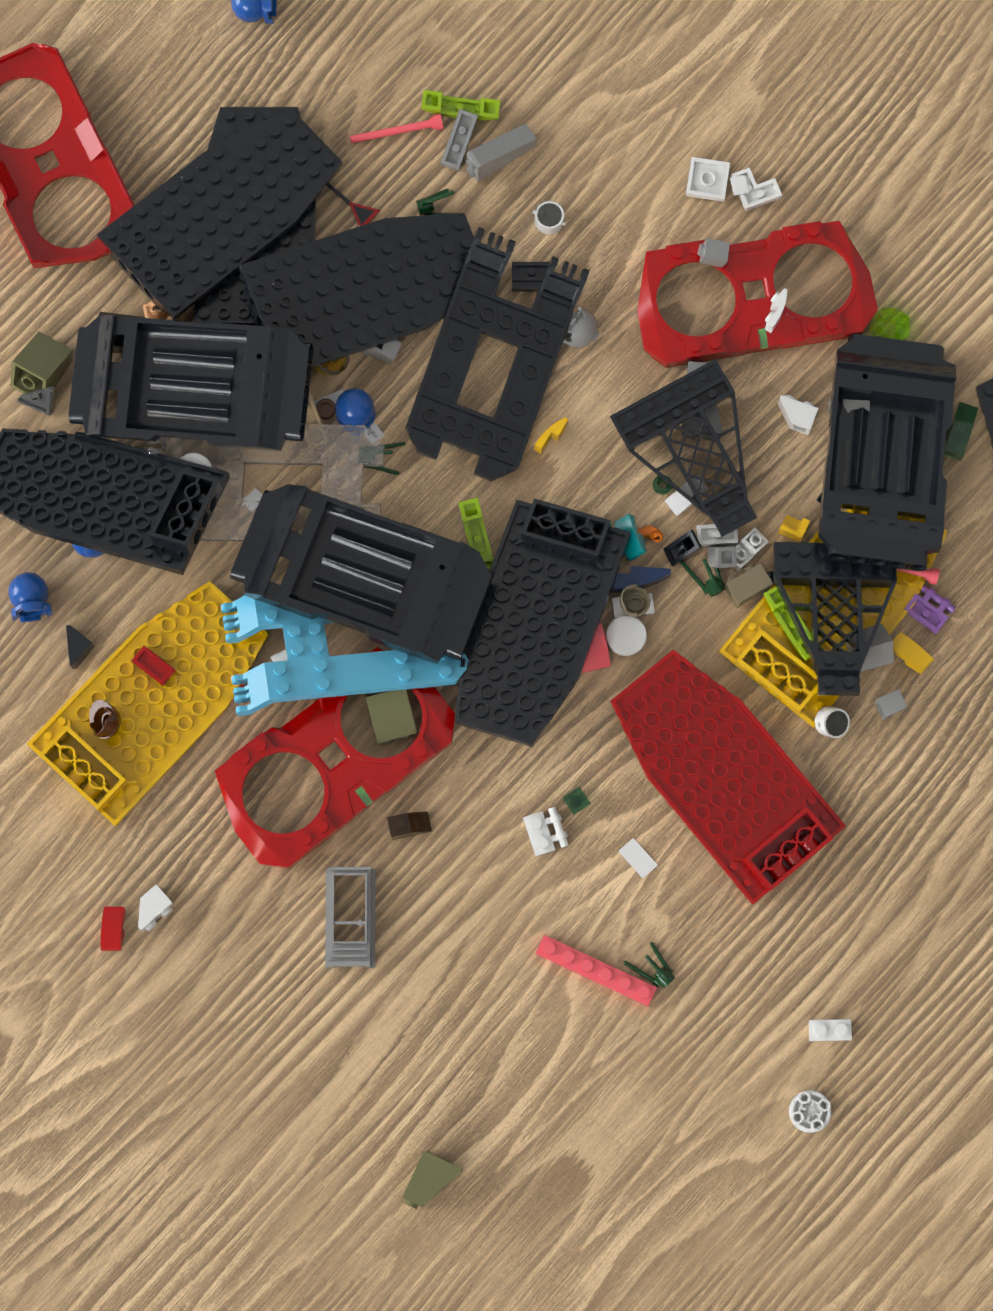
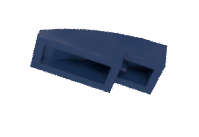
[610,566,671,593]

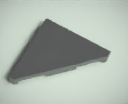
[17,386,55,416]

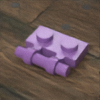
[904,584,956,634]

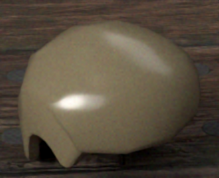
[620,584,651,617]

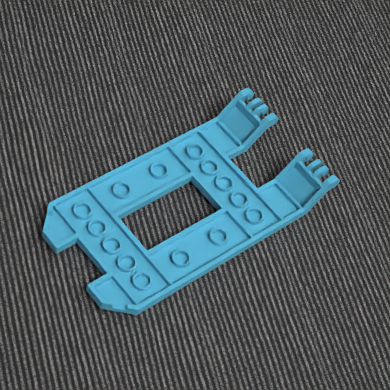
[221,595,469,716]

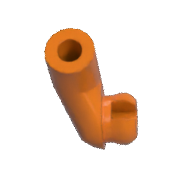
[637,525,663,543]

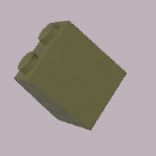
[10,332,73,394]
[365,689,417,745]
[402,1151,463,1209]

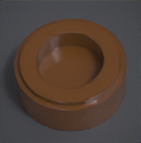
[316,398,336,420]

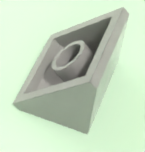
[846,624,894,672]

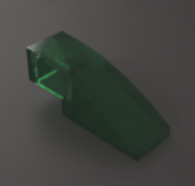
[944,402,978,461]

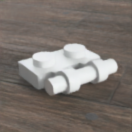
[523,807,569,857]

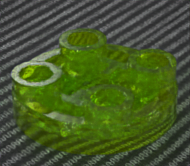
[870,307,910,340]

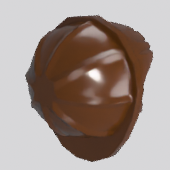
[89,700,122,739]

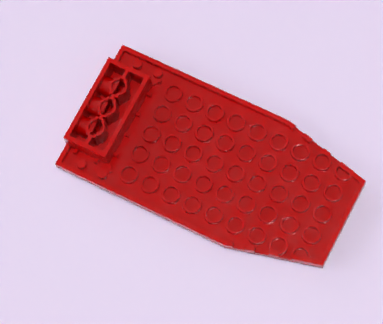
[610,650,846,905]

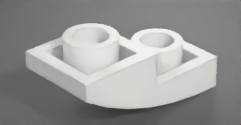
[765,288,787,333]
[734,528,769,572]

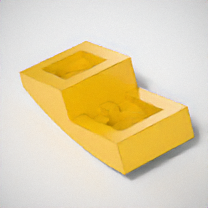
[534,417,568,454]

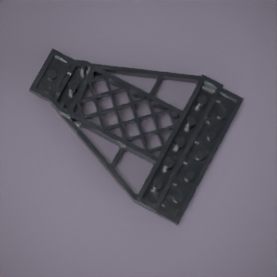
[610,359,757,537]
[773,542,897,696]

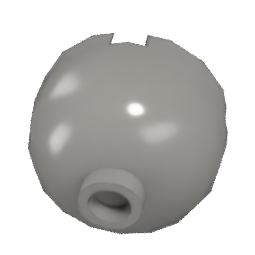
[563,307,599,348]

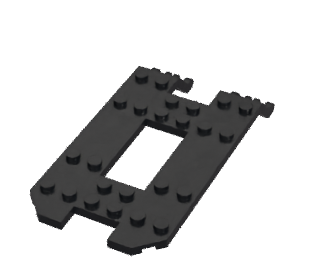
[405,227,590,481]

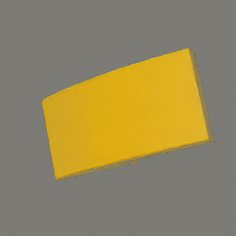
[893,632,934,674]

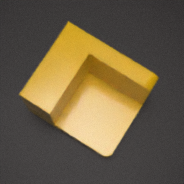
[778,515,810,542]

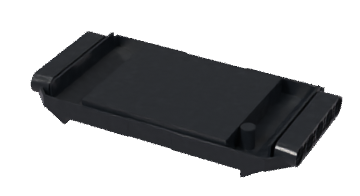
[68,315,314,451]
[818,334,956,571]
[230,484,494,664]

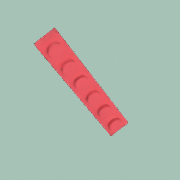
[535,935,657,1007]

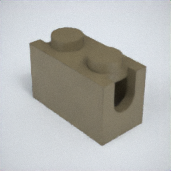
[724,563,773,608]

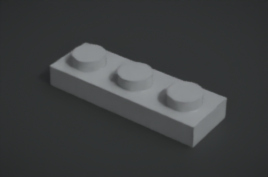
[440,109,478,171]

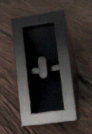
[663,529,702,566]
[66,625,95,669]

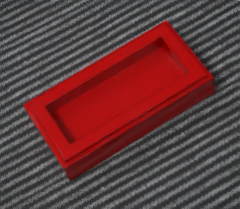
[131,646,176,687]

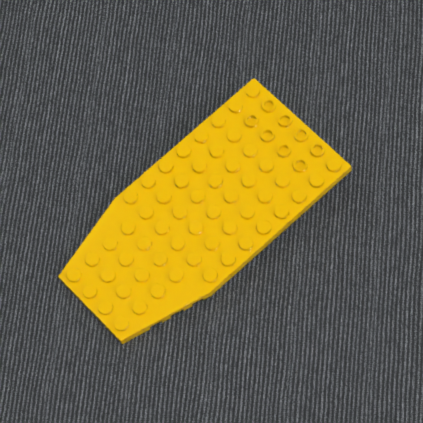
[719,509,948,728]
[27,581,269,827]

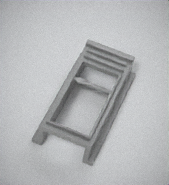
[325,867,376,968]

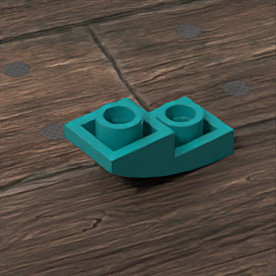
[614,514,646,561]

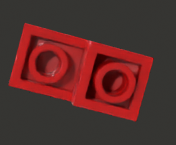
[100,906,126,951]

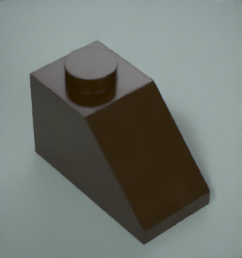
[387,811,432,840]

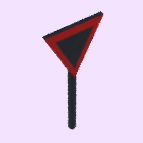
[326,183,380,226]

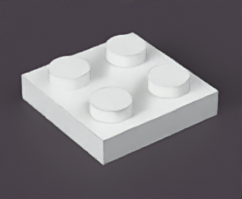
[685,157,730,202]

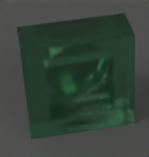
[562,787,591,816]

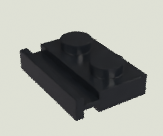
[512,262,550,292]

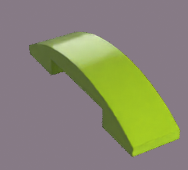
[421,90,500,121]
[458,497,494,569]
[764,587,822,661]

